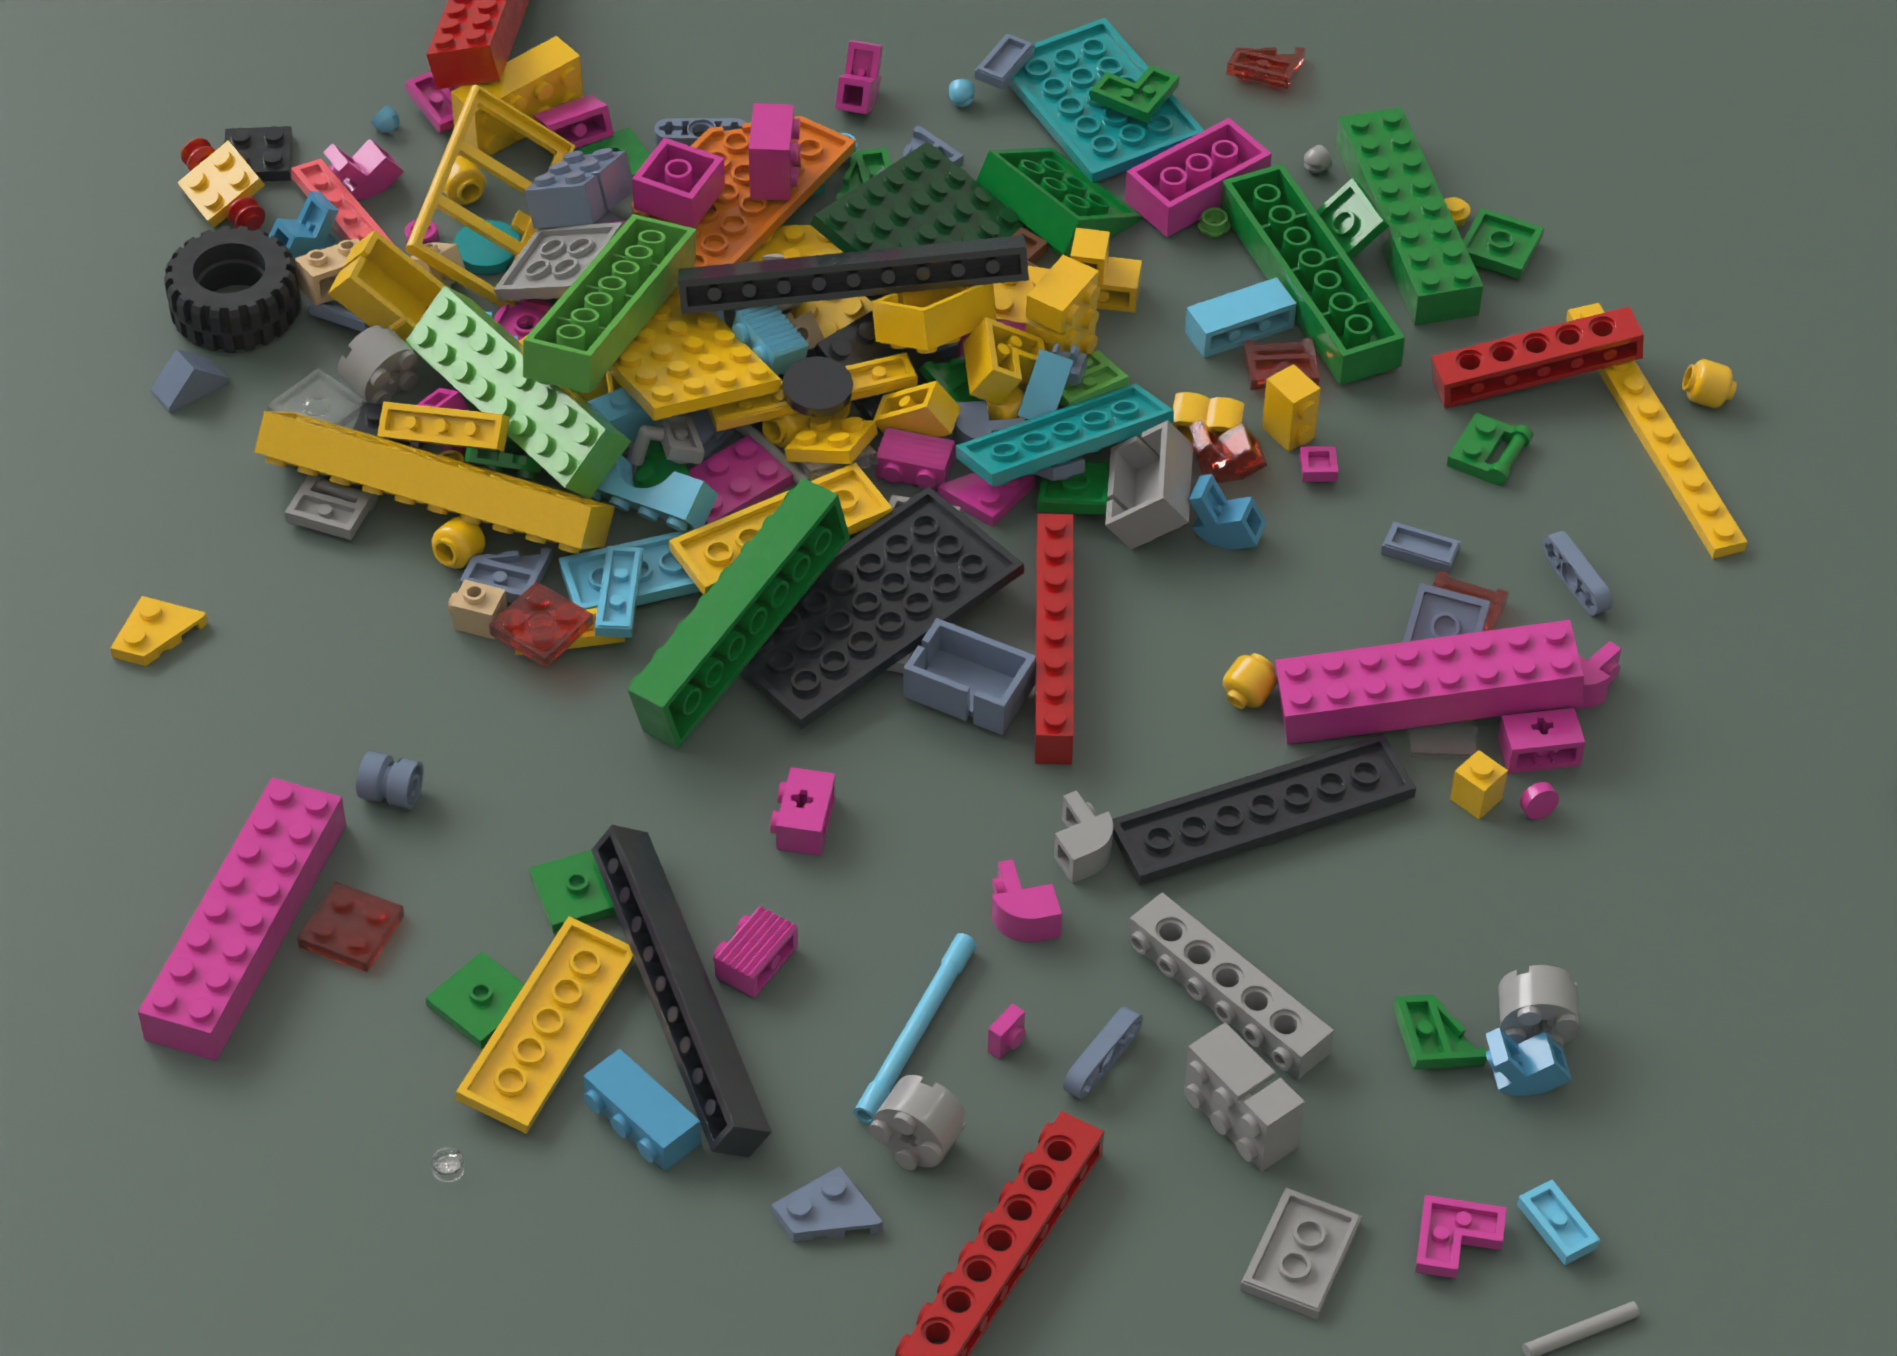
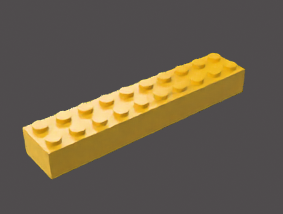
[254,411,615,554]

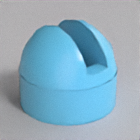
[949,79,975,107]
[371,104,400,133]

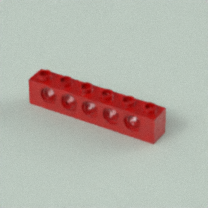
[1431,306,1644,408]

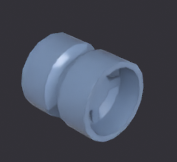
[356,750,424,809]

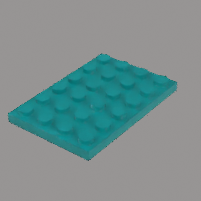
[1008,18,1204,182]

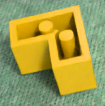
[1070,228,1142,313]
[963,317,1045,405]

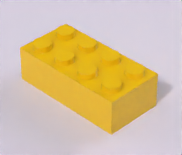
[451,36,583,156]

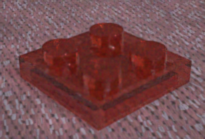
[489,581,594,668]
[297,881,405,972]

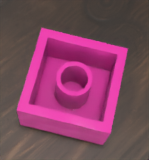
[749,103,801,201]
[632,137,725,228]

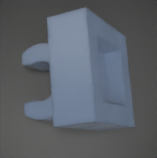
[1051,343,1087,385]

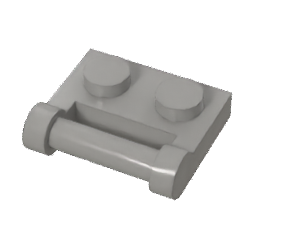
[285,475,378,540]

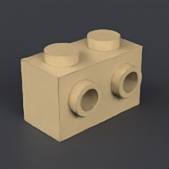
[295,238,359,306]

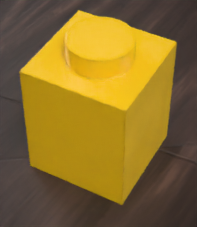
[1450,750,1508,820]

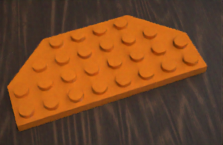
[632,116,856,267]

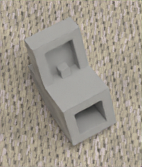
[1054,790,1113,884]

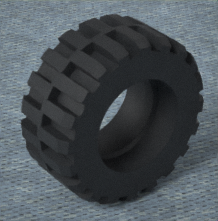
[164,226,300,353]

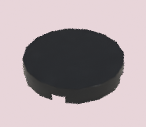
[782,356,853,417]

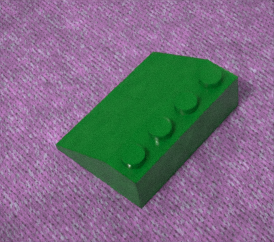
[976,147,1142,256]

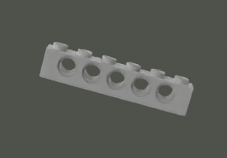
[1128,892,1334,1080]

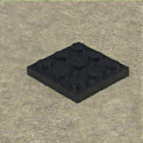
[814,310,946,430]

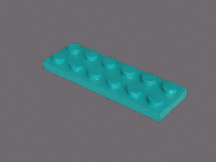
[956,383,1174,487]

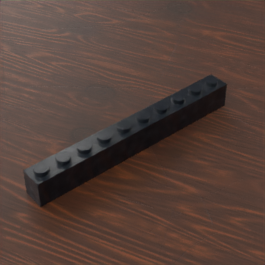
[678,235,1029,314]
[591,825,772,1157]

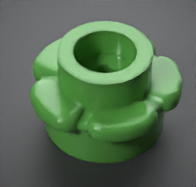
[1198,207,1231,238]

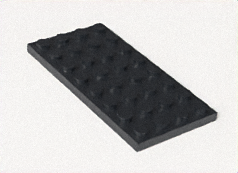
[740,486,1024,729]

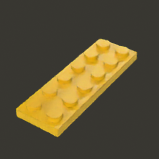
[669,462,893,594]
[455,916,635,1134]

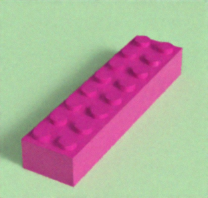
[1275,620,1584,745]
[138,777,346,1061]

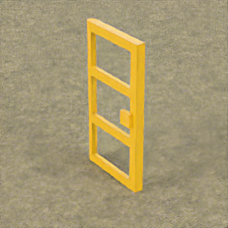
[405,85,575,308]

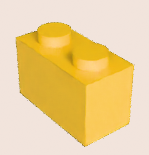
[1262,364,1321,452]
[873,381,961,437]

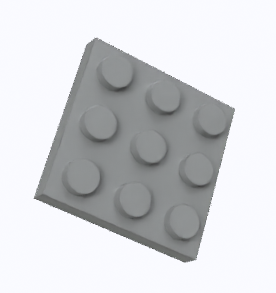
[494,222,623,301]

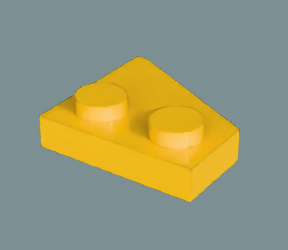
[110,596,208,666]

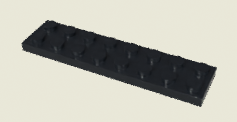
[1112,734,1416,885]

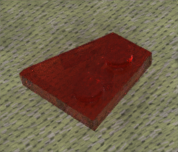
[1226,47,1305,89]

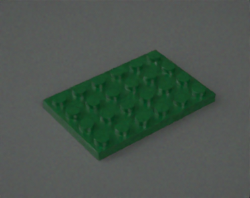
[810,141,1026,294]

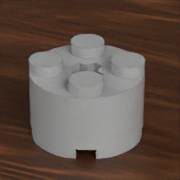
[338,325,419,405]
[1498,965,1581,1049]
[869,1075,966,1170]

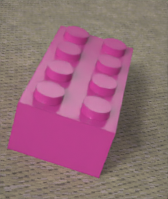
[1125,118,1272,237]

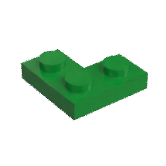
[1090,65,1179,123]

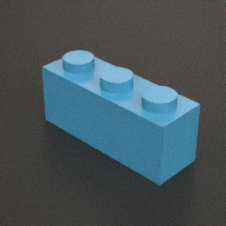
[583,1048,701,1171]

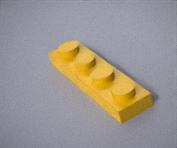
[377,402,510,452]

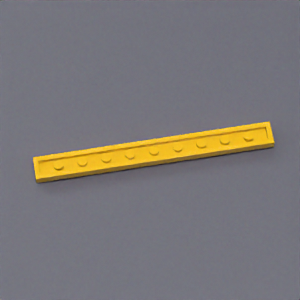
[1566,303,1747,559]

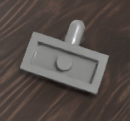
[629,414,705,466]

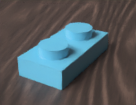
[1517,1179,1600,1265]

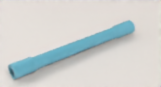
[853,933,977,1124]

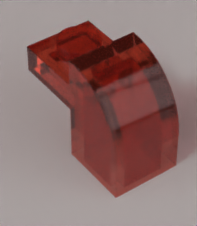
[1189,419,1267,483]

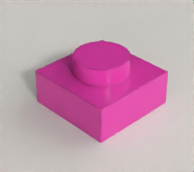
[1299,446,1338,482]
[987,1003,1026,1059]

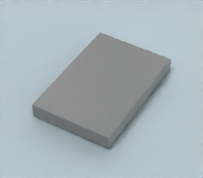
[1240,1188,1362,1320]

